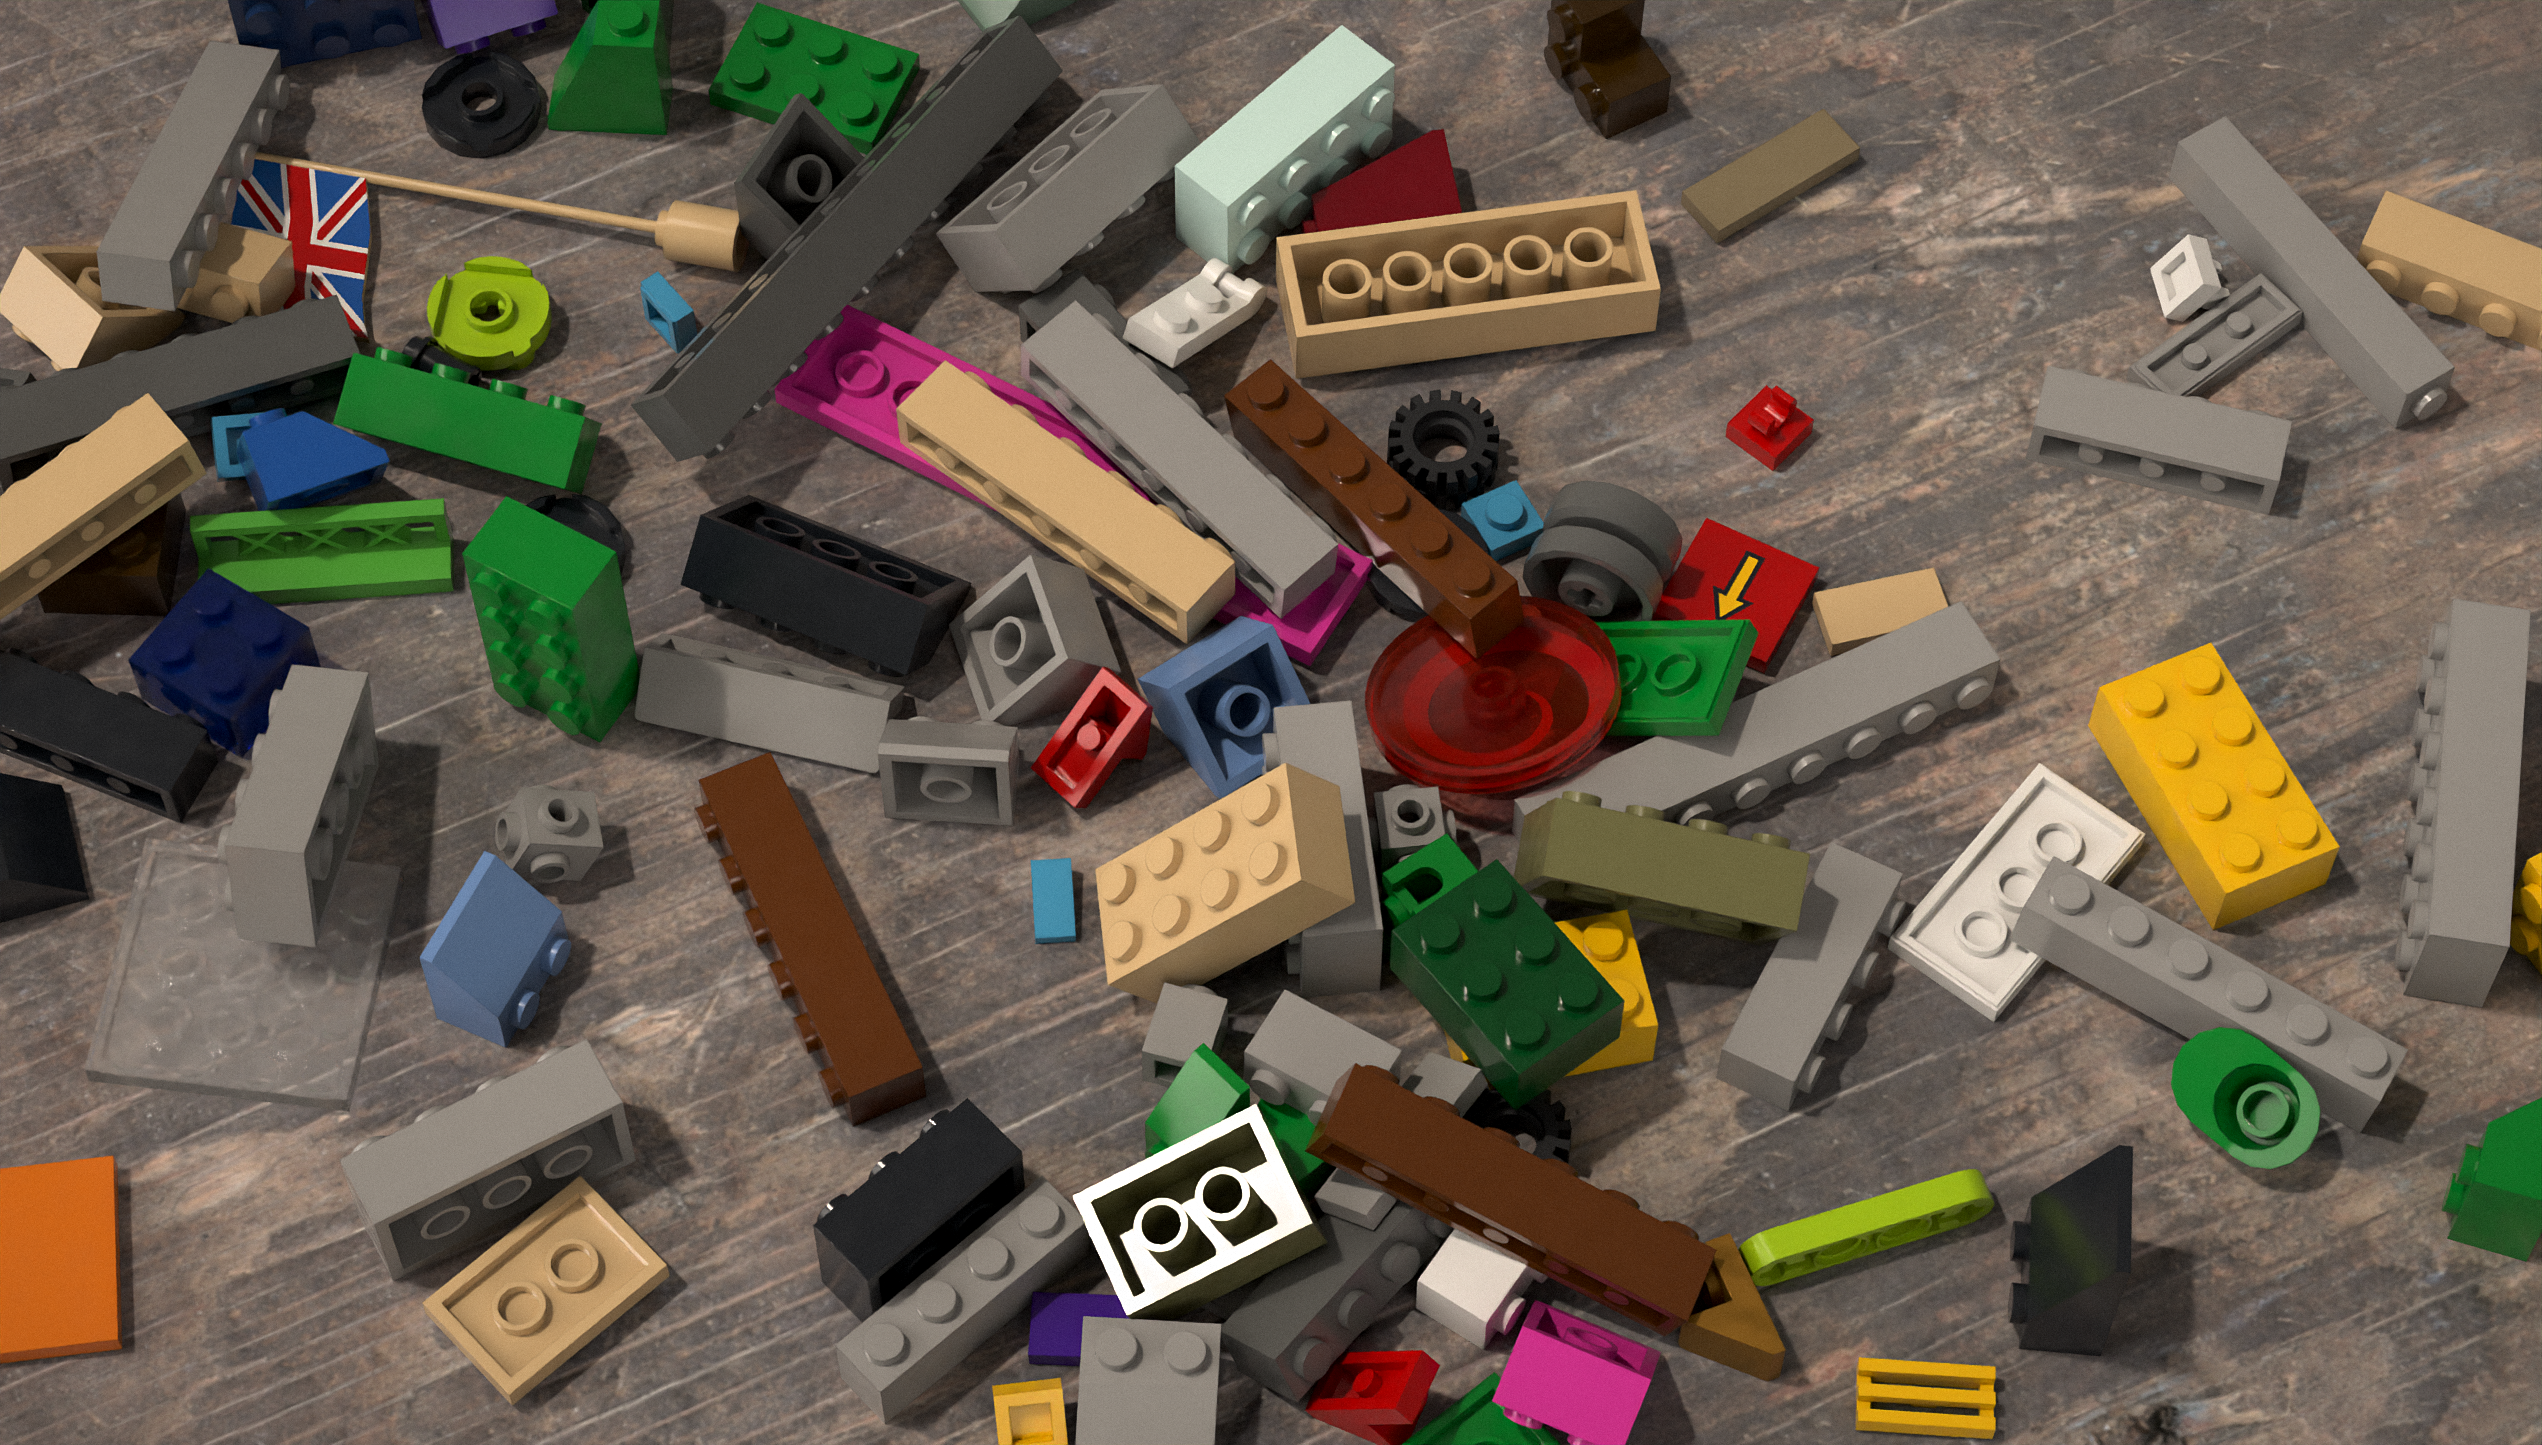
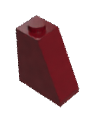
[1301,129,1462,234]

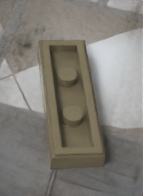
[1681,108,1860,244]

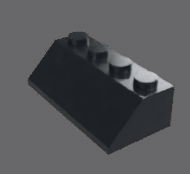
[680,495,972,677]

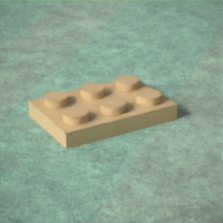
[422,1176,670,1405]

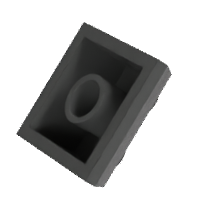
[734,93,864,260]

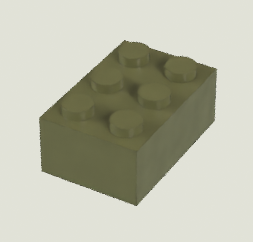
[1073,1104,1328,1321]

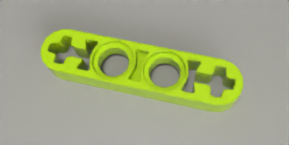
[1738,1169,1995,1286]

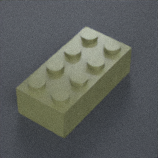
[1514,791,1810,946]

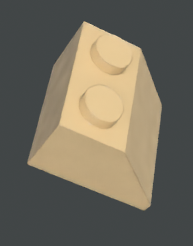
[0,246,186,371]

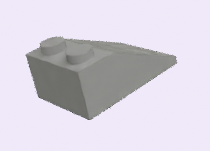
[1075,1316,1221,1445]

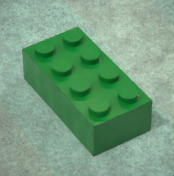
[462,496,640,743]

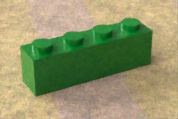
[333,347,602,495]

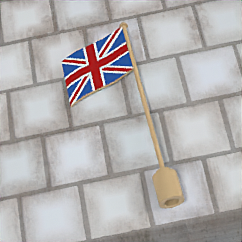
[231,152,749,343]

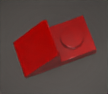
[1031,667,1153,808]
[1305,1350,1440,1445]

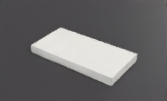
[1887,763,2145,1022]

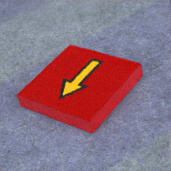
[1652,518,1820,673]

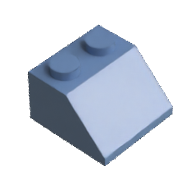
[1138,616,1310,798]
[419,851,571,1048]

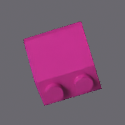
[1492,1300,1661,1445]

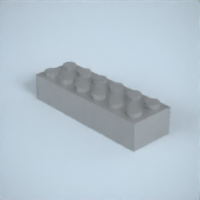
[2394,598,2531,1008]

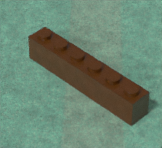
[1224,359,1525,659]
[694,752,926,1127]
[1305,1063,1717,1337]

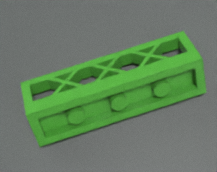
[190,498,454,609]

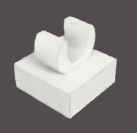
[2150,234,2230,322]

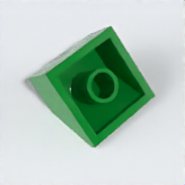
[2442,1097,2542,1262]

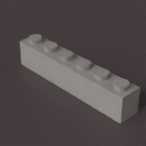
[97,41,290,311]
[1021,300,1338,618]
[2009,856,2408,1133]

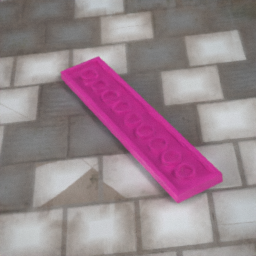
[774,305,1373,666]

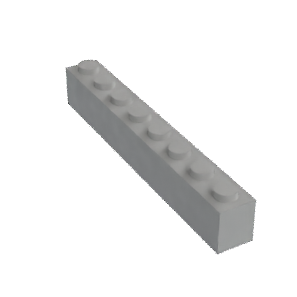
[1512,601,2000,844]

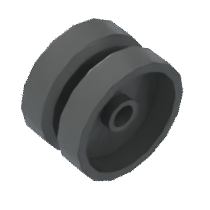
[1523,481,1683,629]

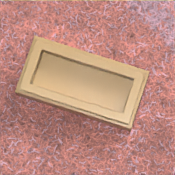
[1812,567,1948,656]

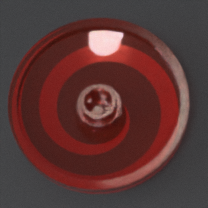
[1365,596,1622,794]

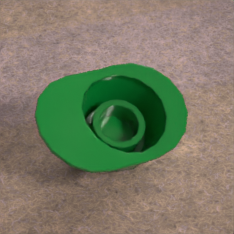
[2171,1027,2321,1169]

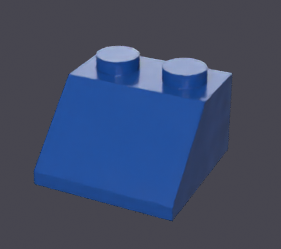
[237,408,390,511]

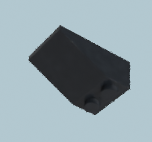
[2008,1145,2133,1356]

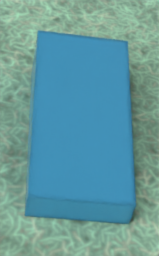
[1031,858,1076,944]

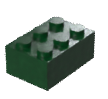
[1390,859,1625,1111]

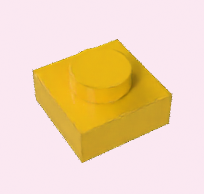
[992,1378,1068,1445]

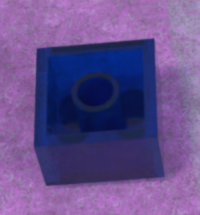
[128,568,321,758]

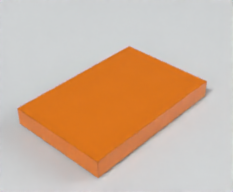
[0,1156,122,1364]

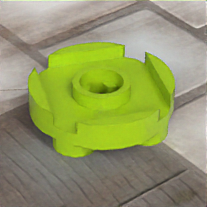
[427,256,552,371]

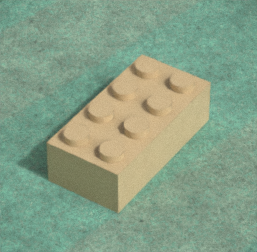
[1095,763,1355,1004]

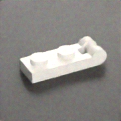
[1123,257,1267,368]

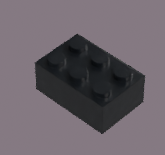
[813,1098,1025,1323]

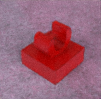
[1725,385,1814,471]

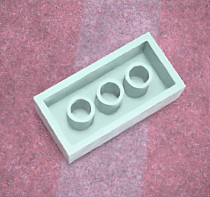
[1175,25,1395,274]

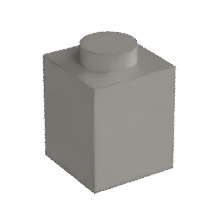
[1142,982,1228,1087]

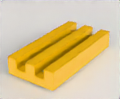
[1855,1357,1996,1439]

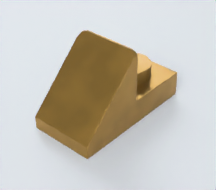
[1678,1233,1786,1382]

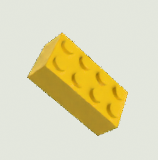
[2088,643,2340,930]

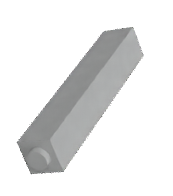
[2169,116,2455,429]

